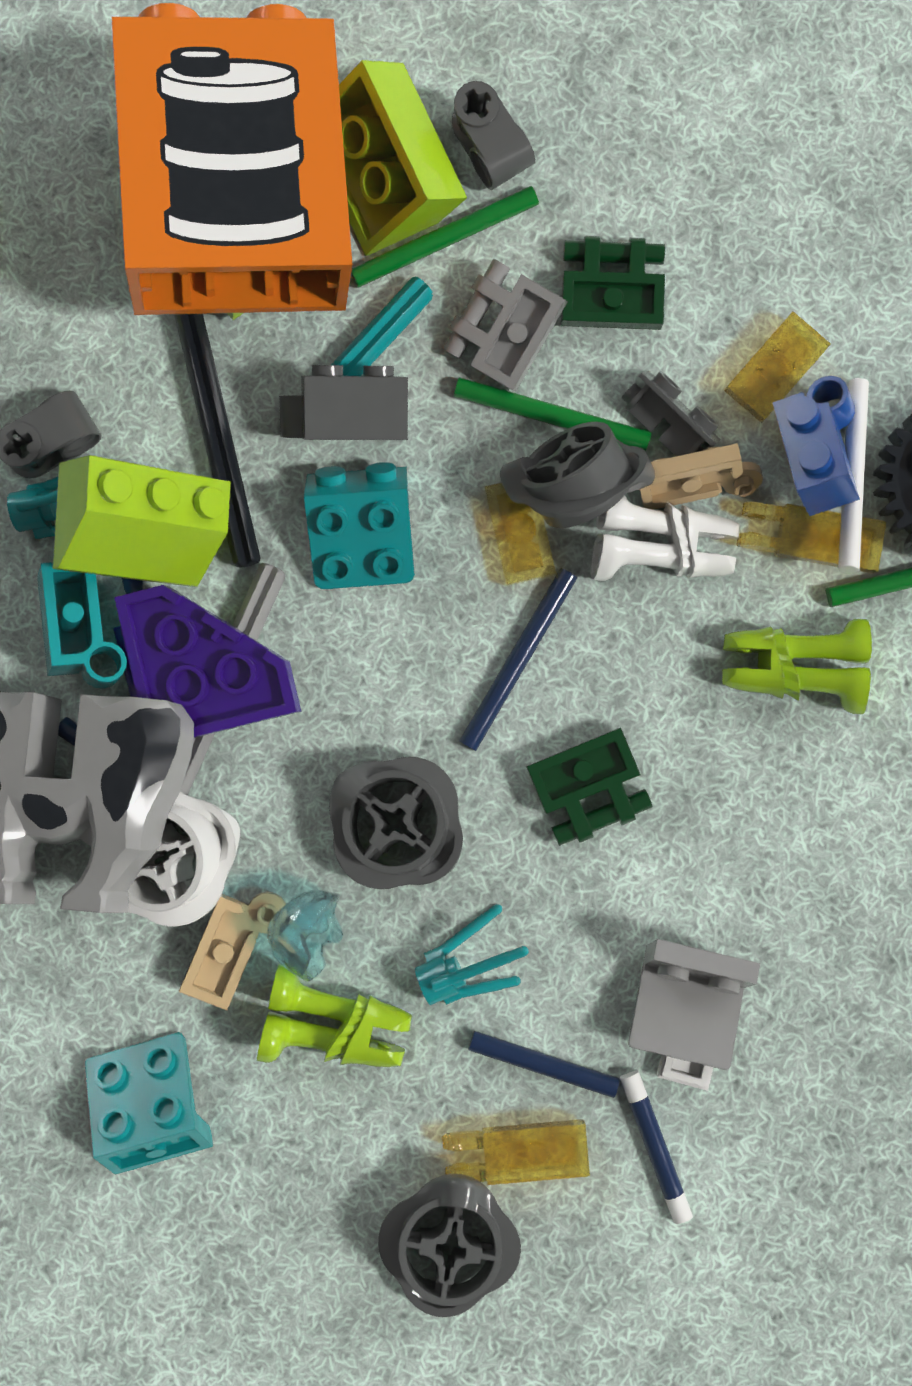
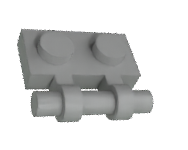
[443,258,567,392]

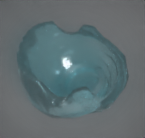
[267,890,344,982]

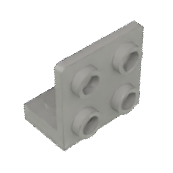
[628,939,760,1070]

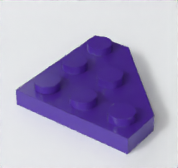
[114,585,302,738]

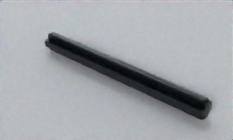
[174,314,261,567]

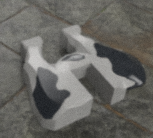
[0,691,194,913]

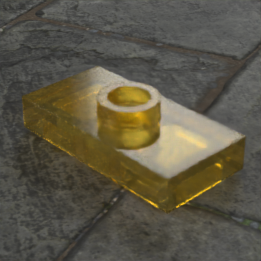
[724,311,831,423]
[484,483,556,586]

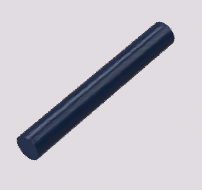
[468,1031,620,1098]

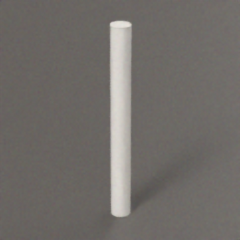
[838,378,869,574]

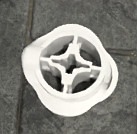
[128,791,240,927]

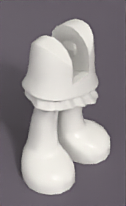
[591,495,740,581]

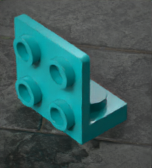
[85,1032,213,1175]

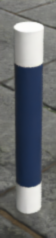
[619,1070,693,1224]

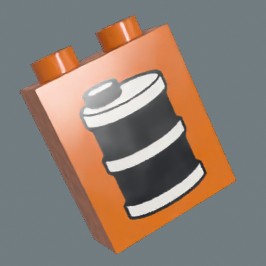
[112,3,352,315]

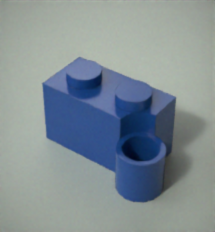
[773,375,860,516]

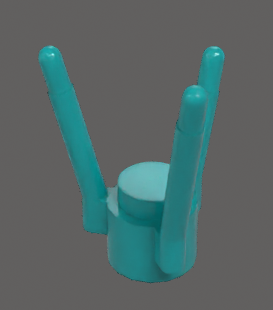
[7,476,58,539]
[415,904,529,1005]

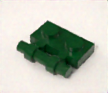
[561,236,665,330]
[526,728,653,846]

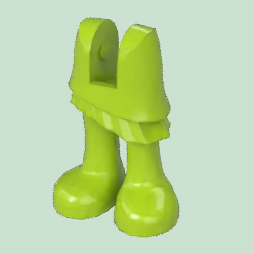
[722,619,872,715]
[257,964,412,1067]

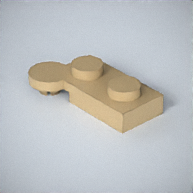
[640,443,763,510]
[179,892,288,1010]

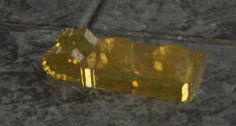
[736,502,887,574]
[442,1119,590,1185]

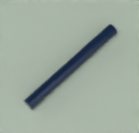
[459,568,577,751]

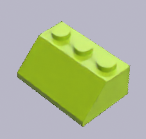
[339,60,467,256]
[53,455,231,587]

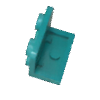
[304,462,415,589]

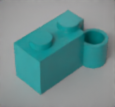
[37,562,127,689]

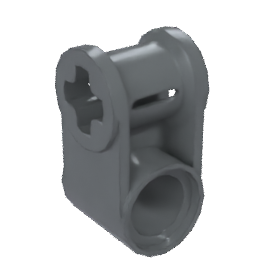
[452,81,535,190]
[0,390,102,478]

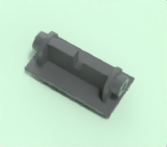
[622,371,721,456]

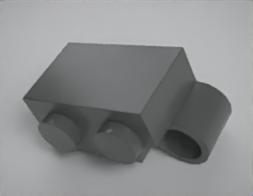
[279,365,408,440]

